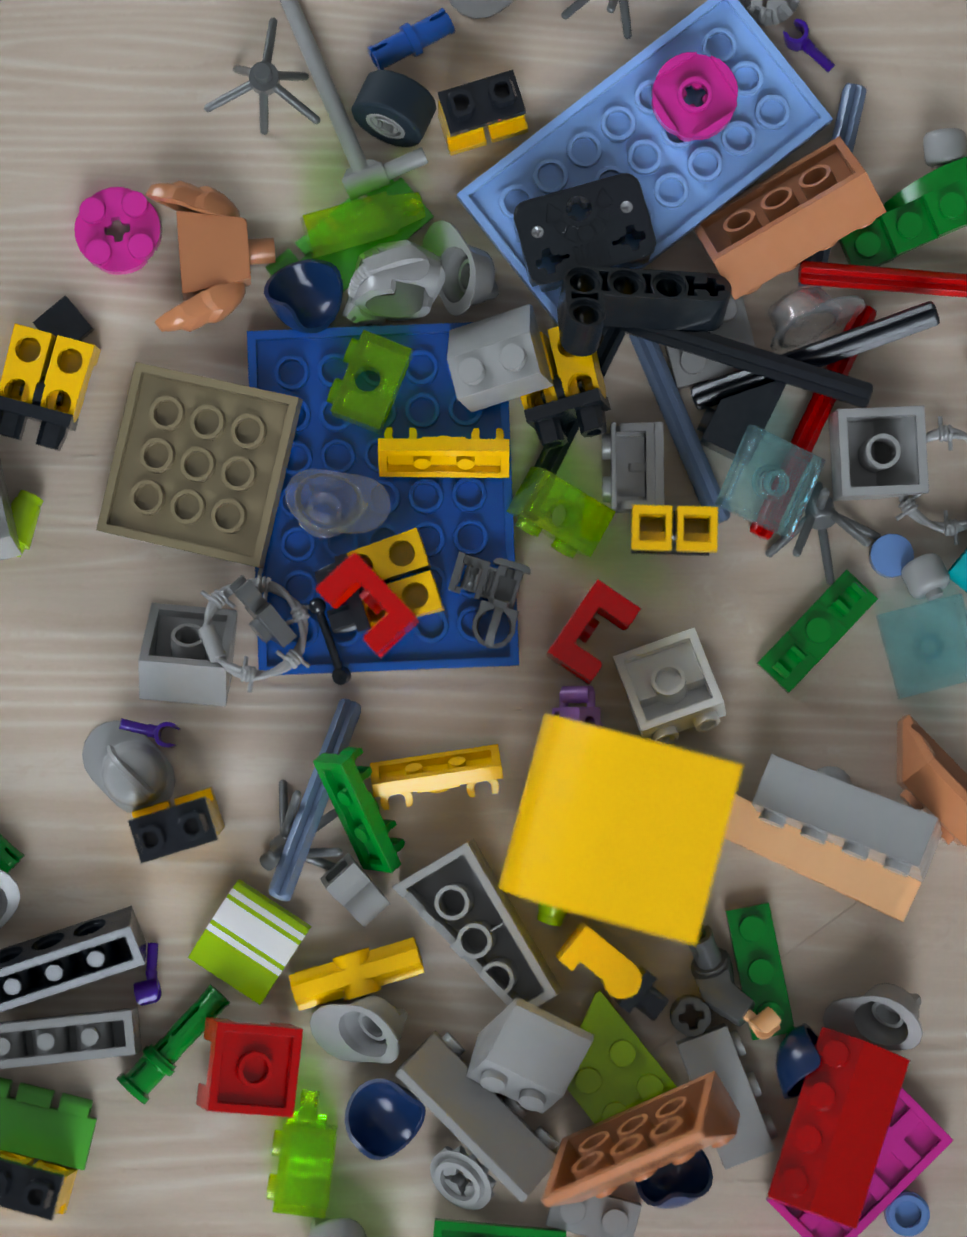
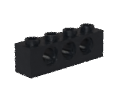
[0,906,147,1012]

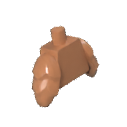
[145,181,276,332]

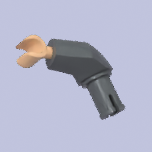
[687,924,781,1039]

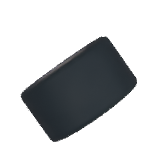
[351,70,437,147]

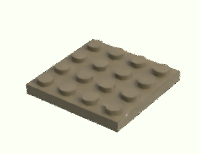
[96,362,303,569]

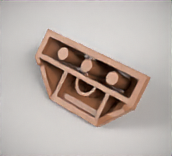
[897,715,967,846]

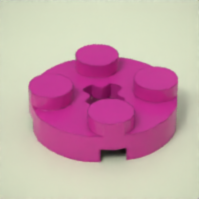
[651,52,738,142]
[74,187,162,275]

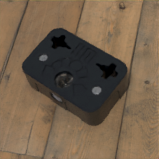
[513,173,656,292]

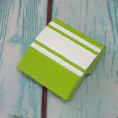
[188,879,312,1005]

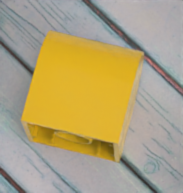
[498,713,743,945]

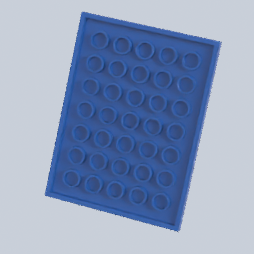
[247,322,519,676]

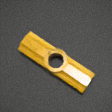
[288,937,425,1011]

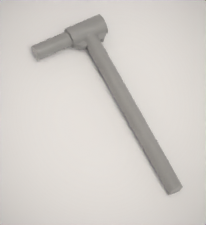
[280,0,428,201]

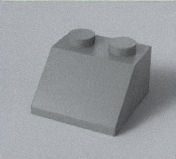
[447,304,553,412]
[829,406,929,501]
[138,603,237,707]
[466,997,594,1114]

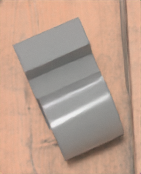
[320,853,390,927]

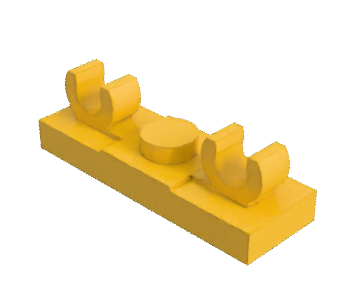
[378,427,510,478]
[370,744,503,810]

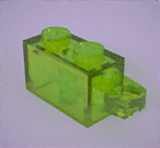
[300,191,426,259]
[266,1089,338,1219]

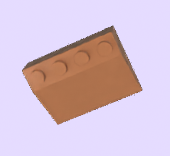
[542,1071,740,1208]

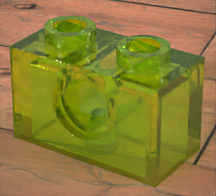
[327,329,413,435]
[506,466,616,559]

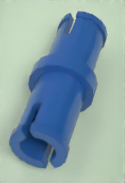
[367,8,455,70]

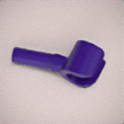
[783,19,835,73]
[119,718,181,748]
[133,943,162,1006]

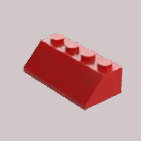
[767,1027,910,1229]

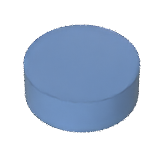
[869,534,914,578]
[884,1190,930,1237]

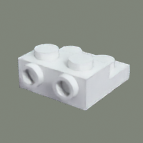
[613,627,726,745]

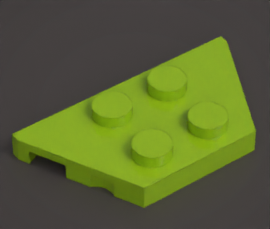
[567,989,677,1124]

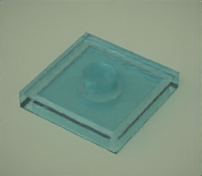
[715,425,826,540]
[876,593,967,699]

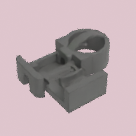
[448,551,531,649]

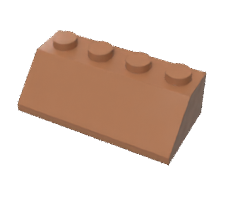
[693,136,887,300]

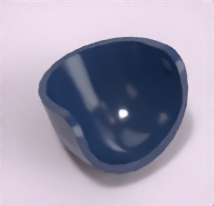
[264,259,343,333]
[775,1023,821,1099]
[345,1078,426,1160]
[636,1149,713,1209]

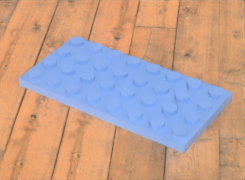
[456,0,833,326]

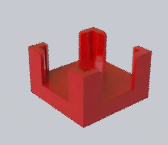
[315,551,419,658]
[546,579,641,685]
[196,1017,303,1118]

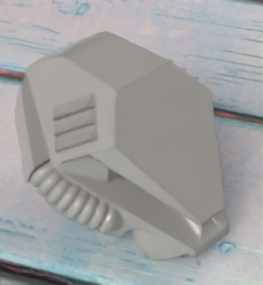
[342,240,445,326]

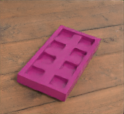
[766,1088,954,1237]

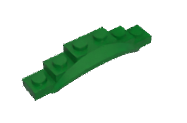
[839,157,967,267]

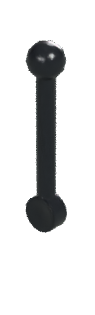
[309,598,351,685]

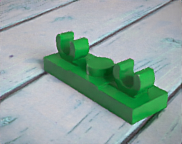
[756,569,878,693]
[313,747,405,873]

